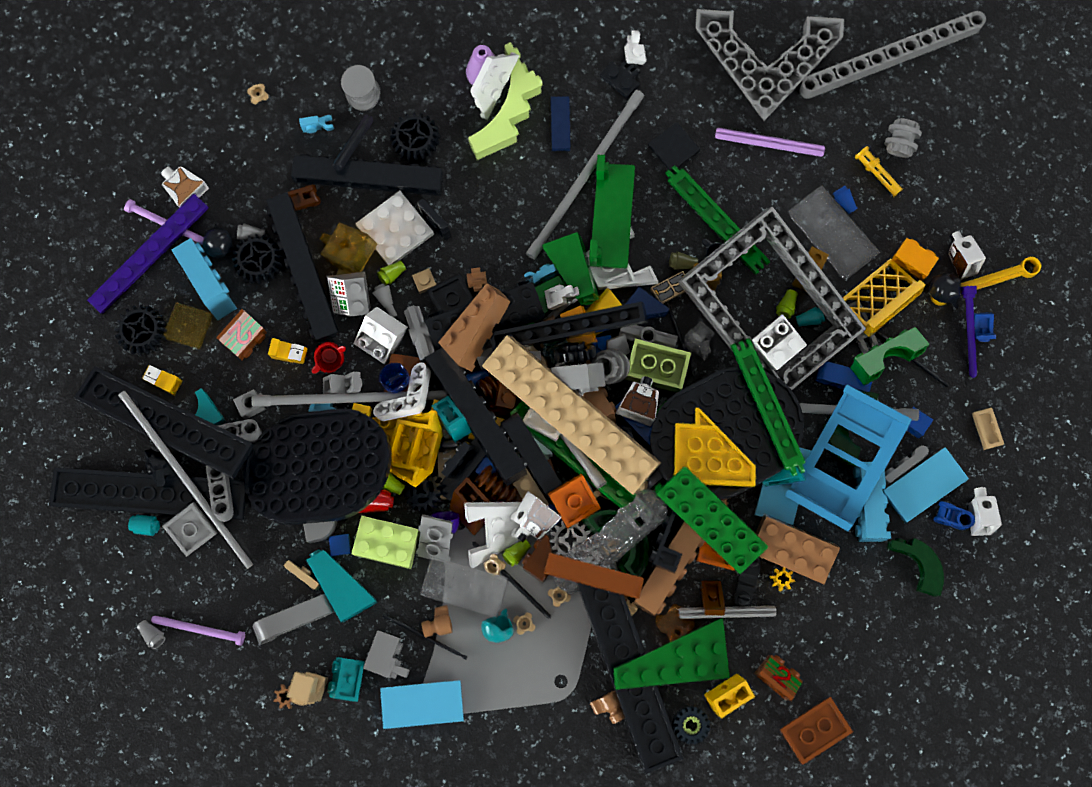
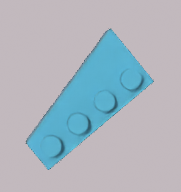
[172,238,237,320]
[853,462,891,542]

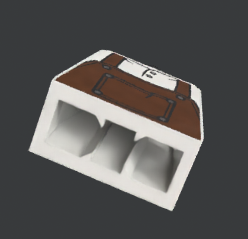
[949,231,986,280]
[616,376,659,426]
[513,492,562,542]

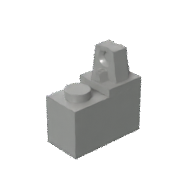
[363,630,410,679]

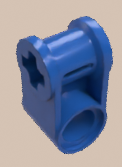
[933,501,975,530]

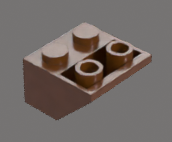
[449,477,495,535]
[522,534,552,583]

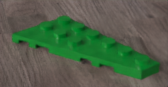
[614,618,730,689]

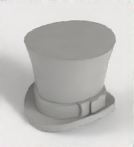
[341,65,380,111]

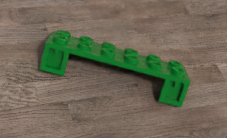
[589,154,635,269]
[654,466,768,574]

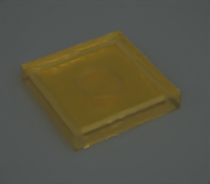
[164,302,213,350]

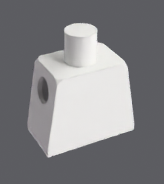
[968,487,1002,536]

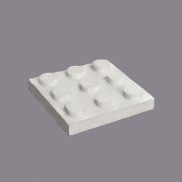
[355,191,434,265]

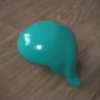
[481,608,514,643]

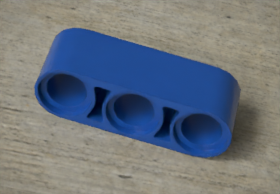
[815,361,873,392]

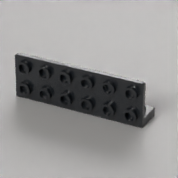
[424,278,545,351]
[648,507,682,574]

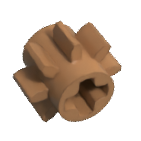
[467,267,487,292]
[273,684,292,709]

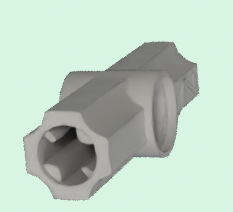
[404,305,435,363]
[619,325,678,348]

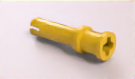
[855,146,903,197]

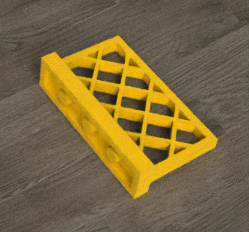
[843,258,925,337]

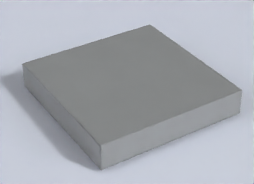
[162,502,218,557]

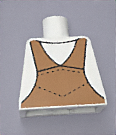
[161,167,209,208]

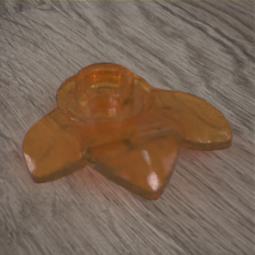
[655,604,695,641]

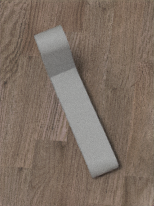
[206,419,262,522]

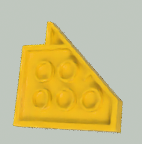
[674,408,755,487]

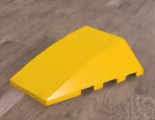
[373,410,443,487]

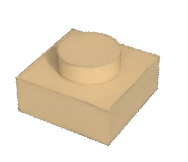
[412,269,436,294]

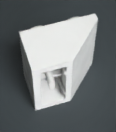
[354,307,408,364]
[752,314,807,370]

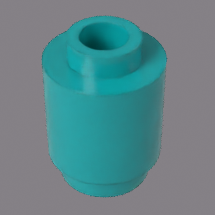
[128,514,160,536]

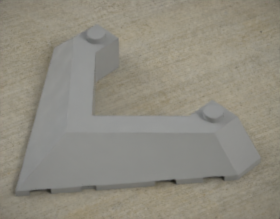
[696,9,844,121]

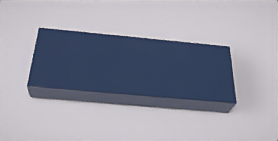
[551,96,570,151]

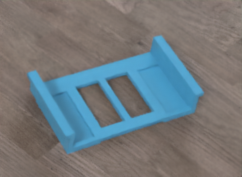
[785,385,912,532]

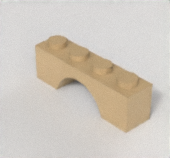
[287,672,328,705]

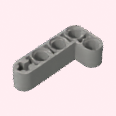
[252,594,334,645]

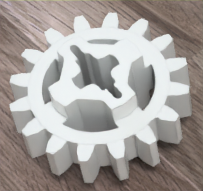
[549,521,592,560]

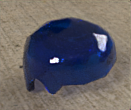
[379,363,410,394]

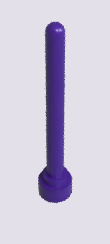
[961,286,977,378]

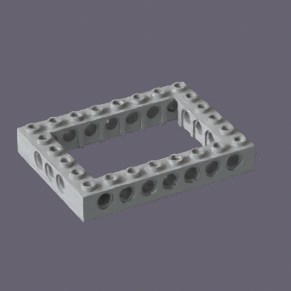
[678,207,866,390]

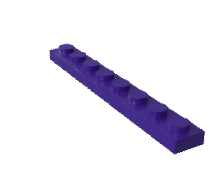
[87,194,209,314]

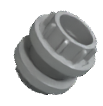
[884,118,922,158]
[591,350,630,384]

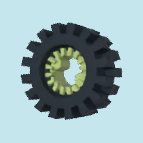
[673,707,710,744]

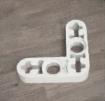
[373,362,431,421]

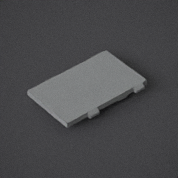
[416,515,453,564]

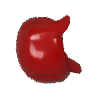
[311,342,346,374]

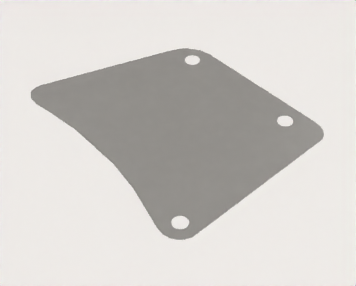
[423,510,605,714]

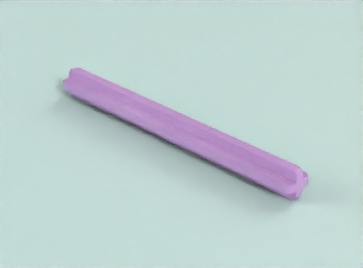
[715,128,825,156]

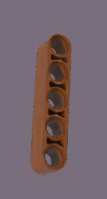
[544,553,644,599]

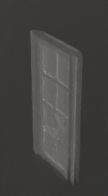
[787,186,880,280]

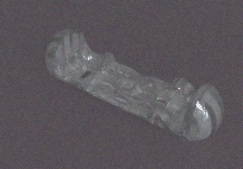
[553,489,668,593]

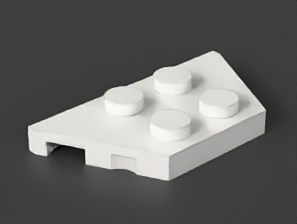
[470,52,519,120]

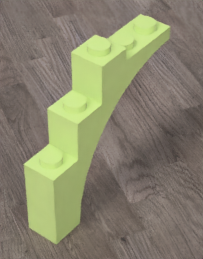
[468,42,543,160]

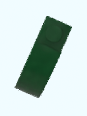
[886,538,944,597]

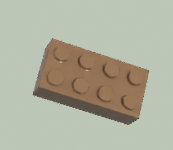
[756,514,840,584]

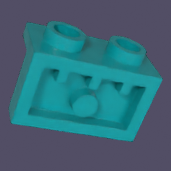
[328,657,365,702]

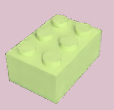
[625,339,691,393]
[351,516,420,569]

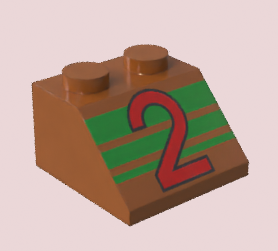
[216,309,267,360]
[754,655,803,701]

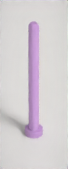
[124,199,204,245]
[151,616,245,646]

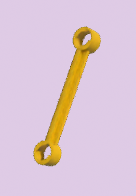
[931,257,1041,306]

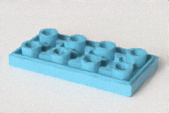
[883,447,969,523]
[754,448,811,526]
[380,680,464,729]

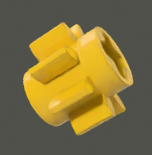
[769,567,795,592]

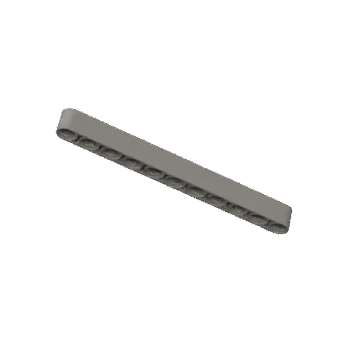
[799,11,986,99]

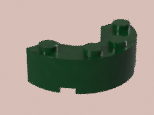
[824,392,879,469]
[582,510,650,577]

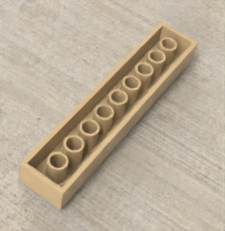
[482,335,661,494]

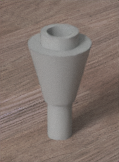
[372,283,397,318]

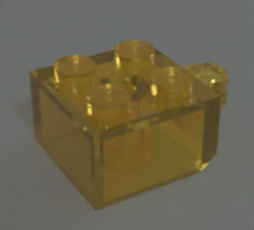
[319,223,378,273]

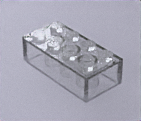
[420,557,509,618]

